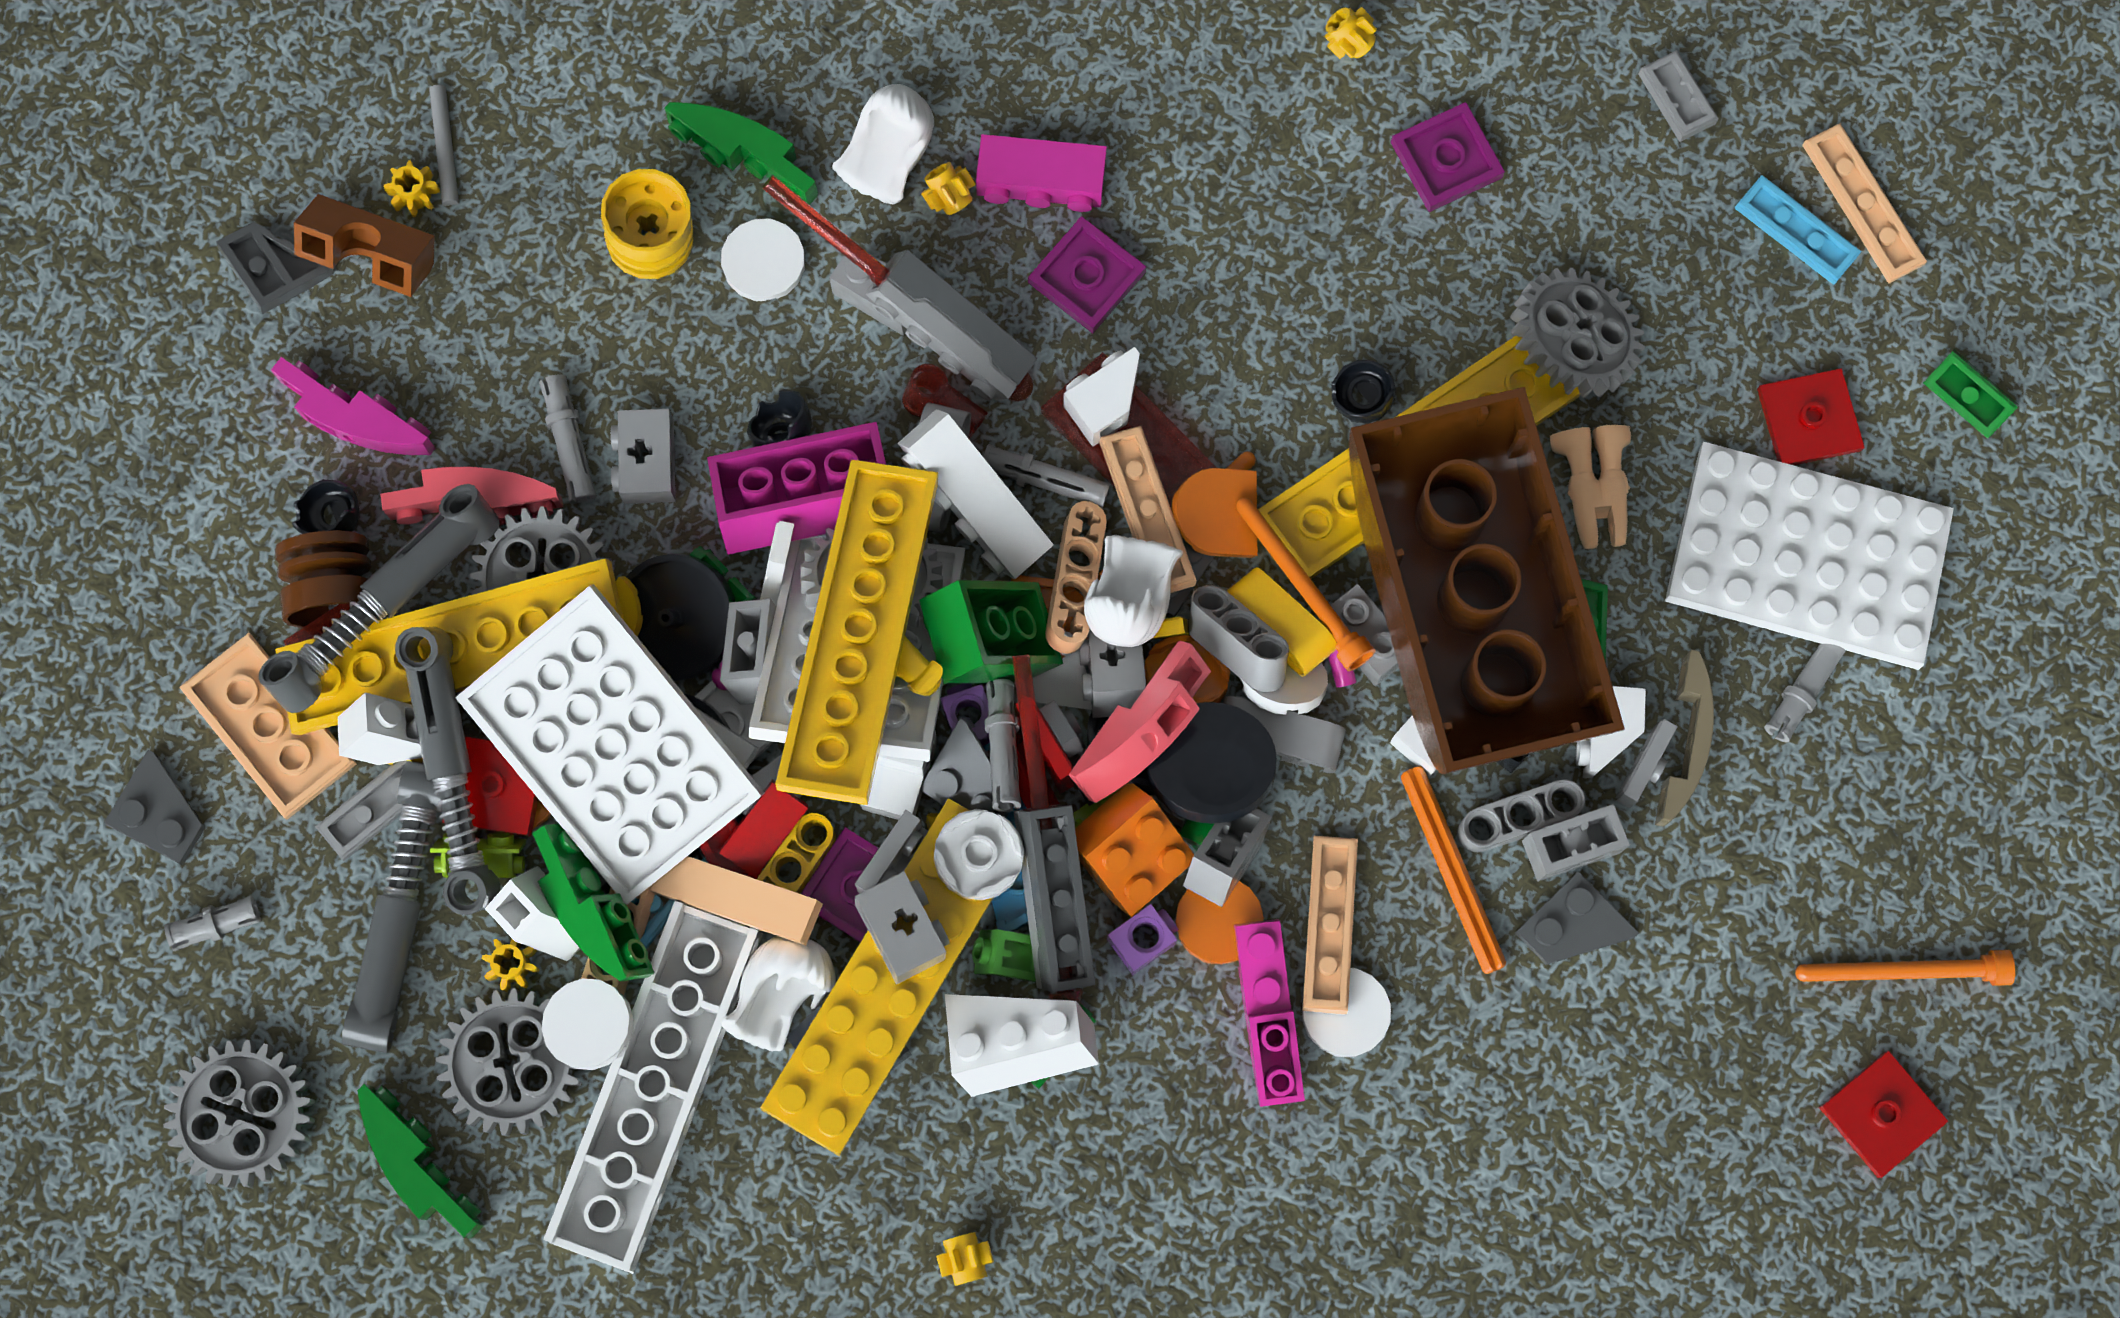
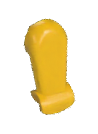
[896,636,943,696]

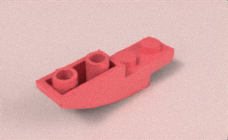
[380,466,563,525]
[1069,641,1211,803]

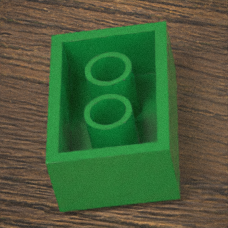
[919,580,1064,684]

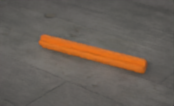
[1401,766,1506,974]

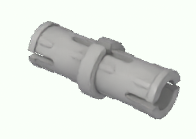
[164,895,261,951]

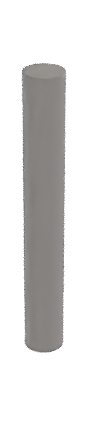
[429,85,459,206]

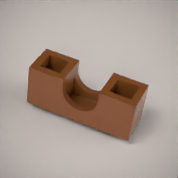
[294,194,435,297]

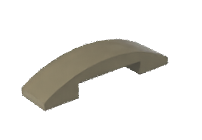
[1655,650,1714,827]

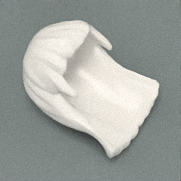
[832,84,934,204]
[1084,535,1183,647]
[721,936,836,1051]

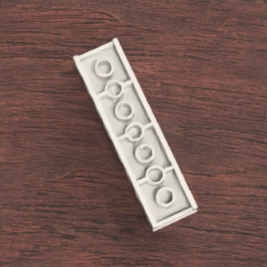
[543,901,763,1274]

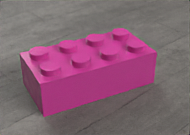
[707,422,886,555]

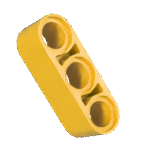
[1227,567,1337,677]
[757,813,836,931]

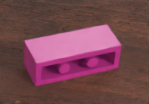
[976,134,1107,212]

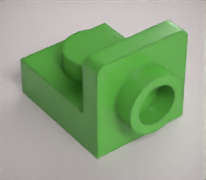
[972,929,1036,982]

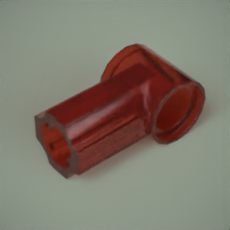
[902,364,988,440]

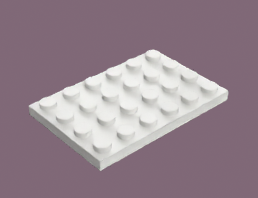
[1665,442,1954,670]
[749,534,965,761]
[455,584,765,905]

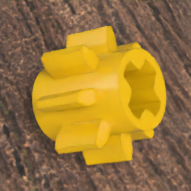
[1325,7,1377,59]
[384,160,440,217]
[921,162,976,215]
[482,939,540,992]
[936,1232,994,1286]

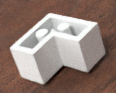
[860,731,938,820]

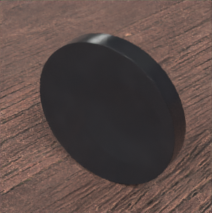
[626,554,735,681]
[1147,702,1277,824]

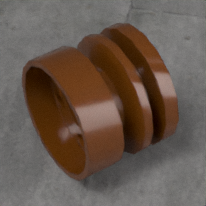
[275,530,372,628]

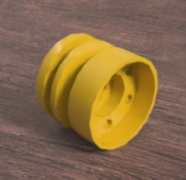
[601,169,693,279]

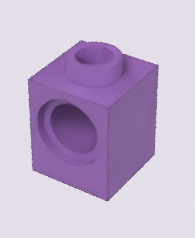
[940,683,990,746]
[1107,904,1178,975]

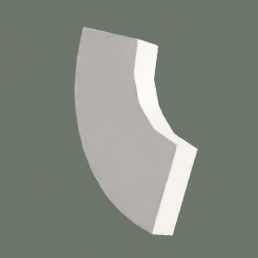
[760,521,794,606]

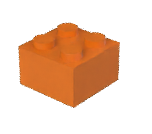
[1075,783,1194,918]

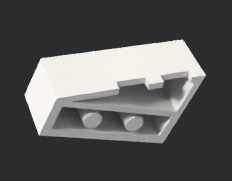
[945,994,1099,1097]

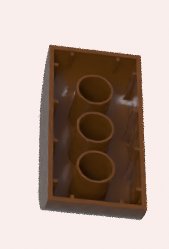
[1349,387,1625,774]

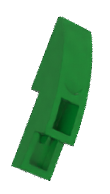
[664,102,818,207]
[532,824,655,981]
[357,1084,485,1239]

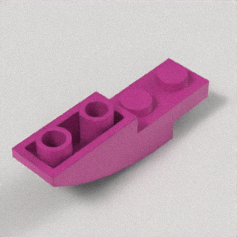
[271,357,436,455]
[1234,919,1305,1107]

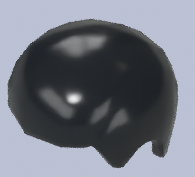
[1331,359,1396,424]
[747,389,812,447]
[292,479,360,534]

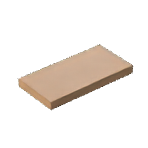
[179,633,357,820]

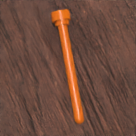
[1236,498,1376,672]
[1795,950,2015,986]

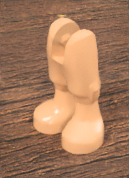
[1550,425,1631,549]

